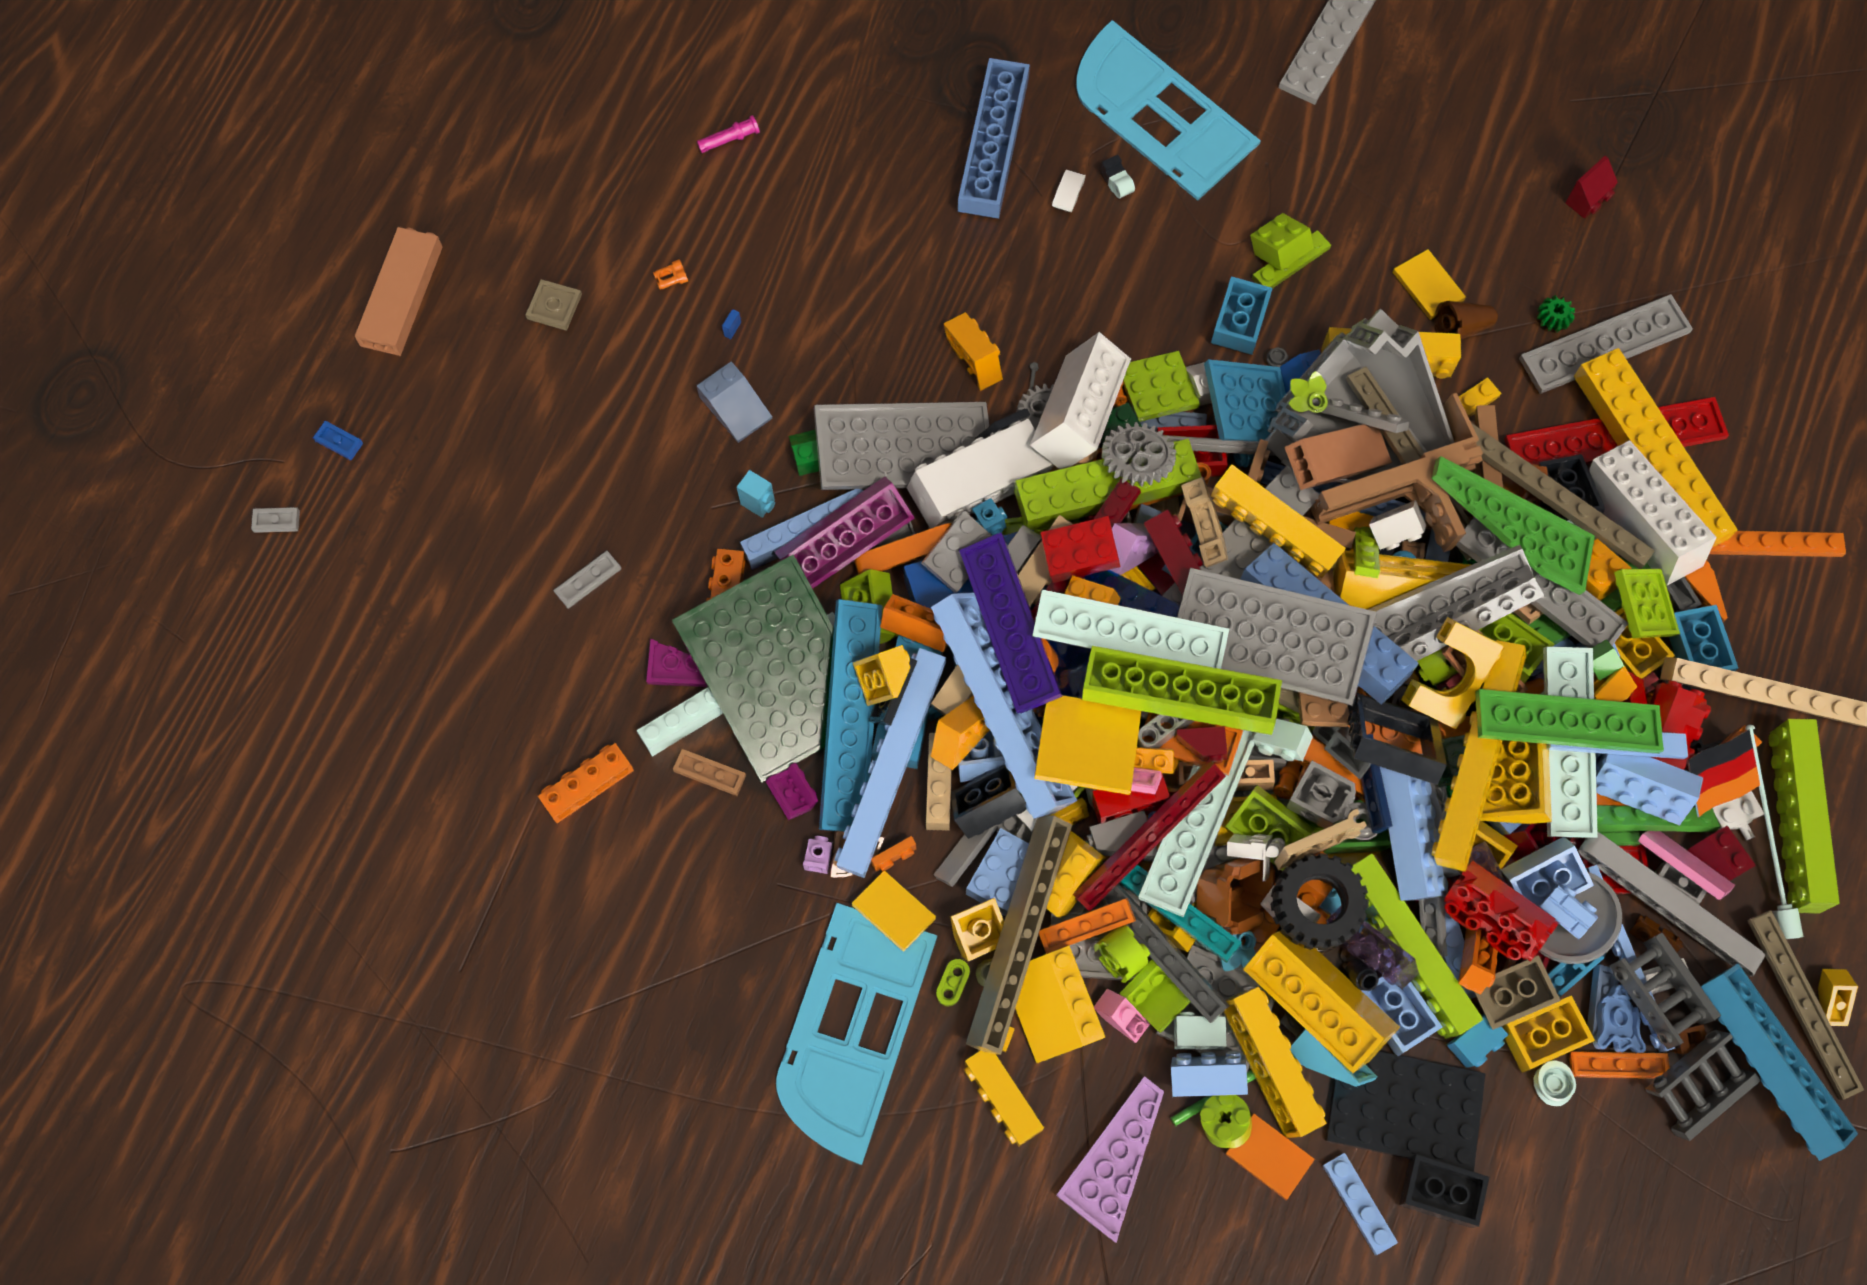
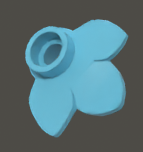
[1220,930,1256,971]

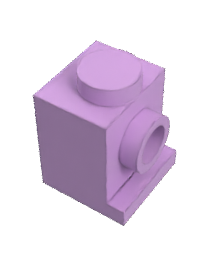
[803,836,833,874]

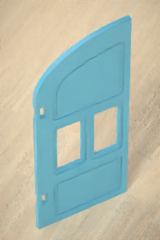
[1076,20,1261,201]
[776,903,937,1165]

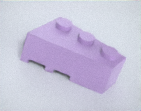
[1106,523,1159,577]

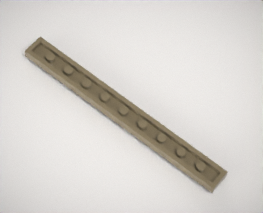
[1346,367,1472,561]
[1471,423,1655,569]

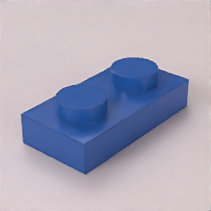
[313,421,363,460]

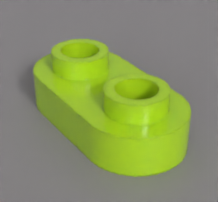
[936,959,970,1007]

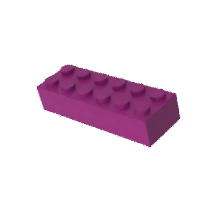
[775,476,914,589]

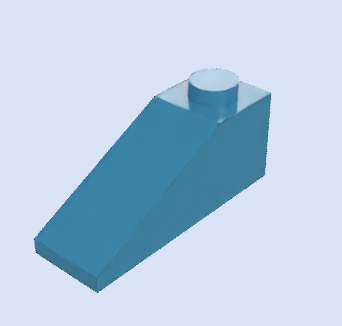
[1548,954,1606,998]

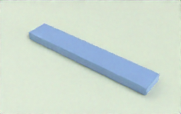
[1547,732,1688,759]

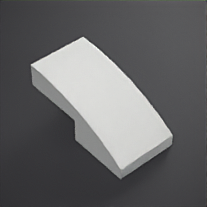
[1052,170,1086,212]

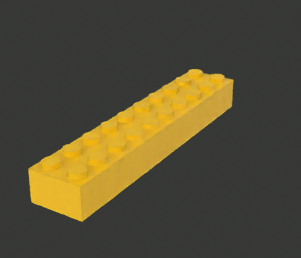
[1574,348,1738,547]

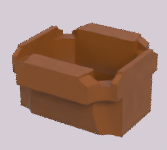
[1197,858,1275,935]

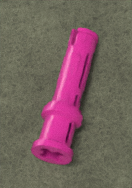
[697,115,760,153]

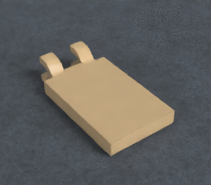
[1274,809,1367,870]

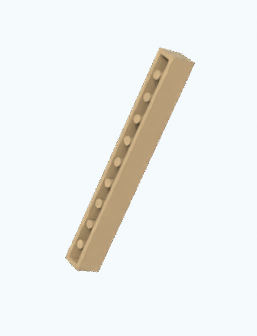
[930,515,1073,716]
[1660,657,1867,728]

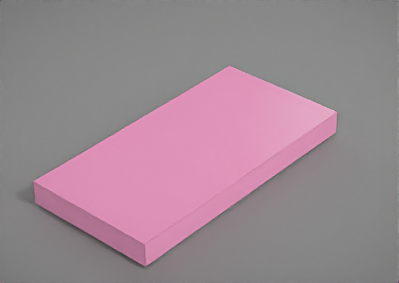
[1638,831,1735,900]

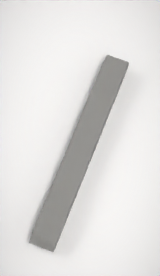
[1578,832,1765,976]

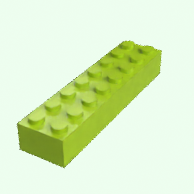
[1014,438,1202,530]
[1082,646,1282,735]
[1769,719,1840,913]
[1351,853,1484,1039]

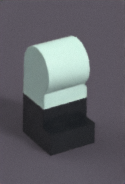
[1100,154,1135,199]

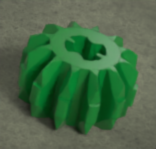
[1537,295,1575,333]

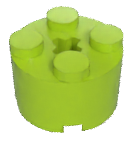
[1417,649,1458,686]
[1094,925,1150,983]
[1200,1095,1252,1149]

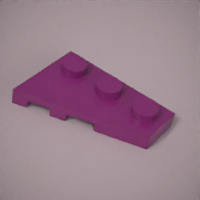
[646,639,708,687]

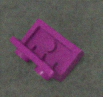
[766,763,818,820]

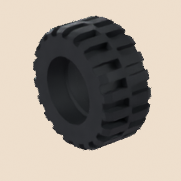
[1270,853,1369,950]

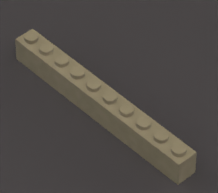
[966,816,1072,1055]

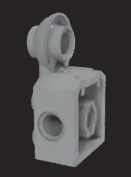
[1287,760,1378,840]

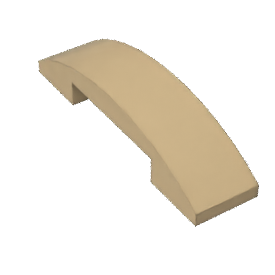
[1181,477,1228,568]

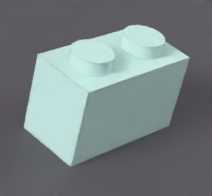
[1253,719,1313,762]
[1174,1012,1226,1050]

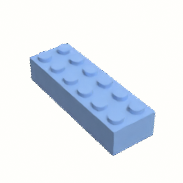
[1380,754,1448,901]

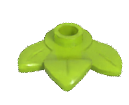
[1288,371,1328,413]

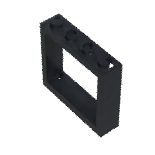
[1347,693,1447,785]

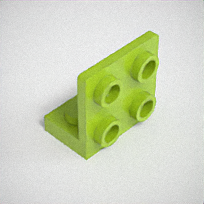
[1119,959,1191,1033]

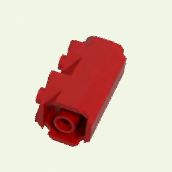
[1650,680,1711,770]
[1444,861,1559,962]

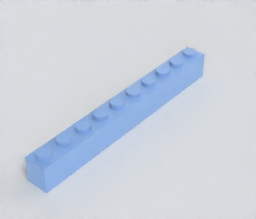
[834,648,946,878]

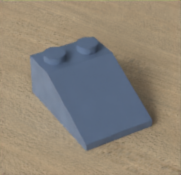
[697,362,773,443]

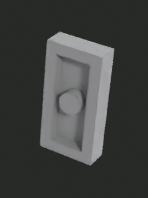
[251,507,300,533]

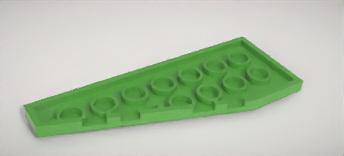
[1431,456,1595,595]

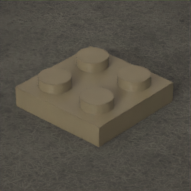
[526,279,582,331]

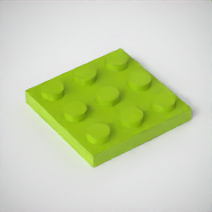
[1123,351,1200,422]
[1614,569,1680,638]

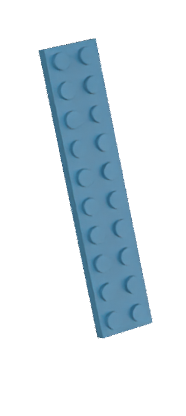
[819,599,882,832]

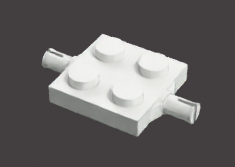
[1713,791,1764,841]

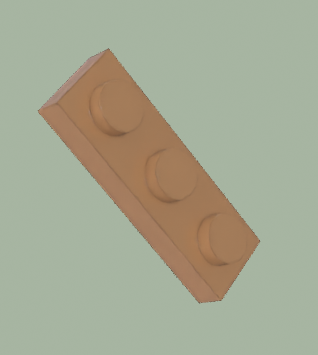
[673,749,746,796]

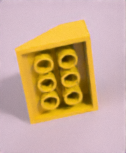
[1470,729,1552,824]
[1015,946,1105,1063]

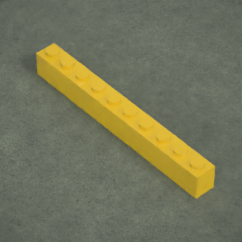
[1432,640,1527,872]

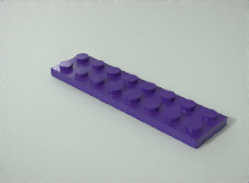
[959,532,1062,714]

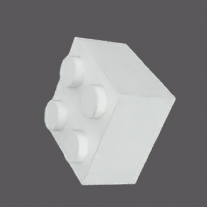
[1369,500,1426,551]

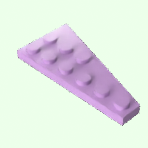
[1056,1076,1164,1243]

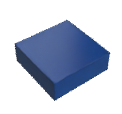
[722,310,741,339]

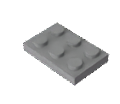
[921,511,992,593]

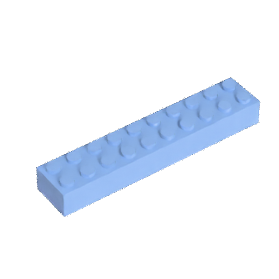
[931,593,1077,819]

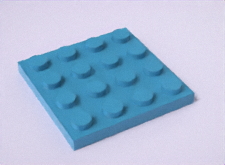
[1204,359,1286,441]

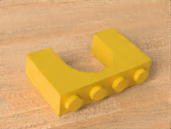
[1401,617,1504,729]

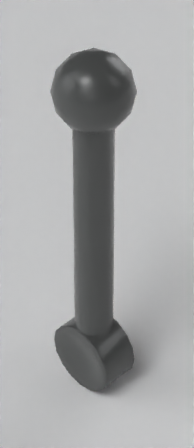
[1029,362,1039,390]

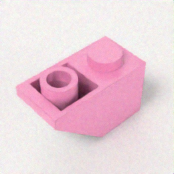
[1094,989,1150,1043]

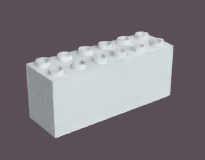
[1030,332,1131,469]
[907,419,1054,529]
[1589,440,1717,586]

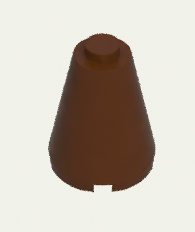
[1435,301,1498,340]

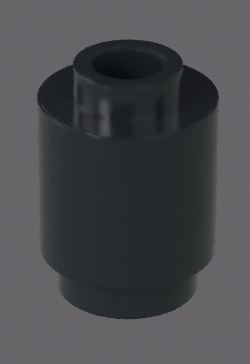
[1344,958,1379,991]

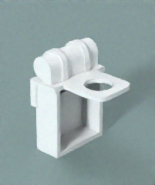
[1227,834,1285,881]

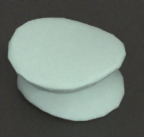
[1533,1060,1576,1106]

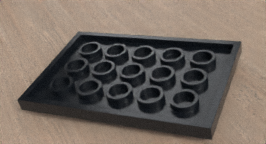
[1326,1051,1486,1172]

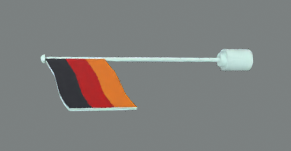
[1687,725,1803,939]

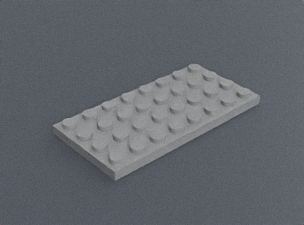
[814,402,989,490]
[1177,568,1377,706]

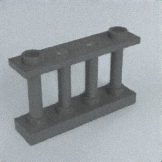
[1609,933,1721,1050]
[1645,1030,1761,1141]

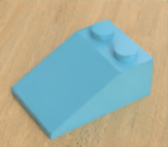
[1290,1029,1377,1087]

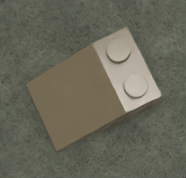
[1474,955,1561,1030]

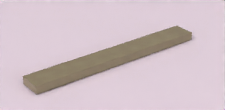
[1747,910,1864,1100]

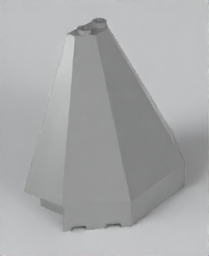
[1265,309,1454,483]

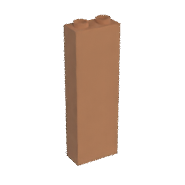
[355,227,443,356]
[1285,424,1392,490]

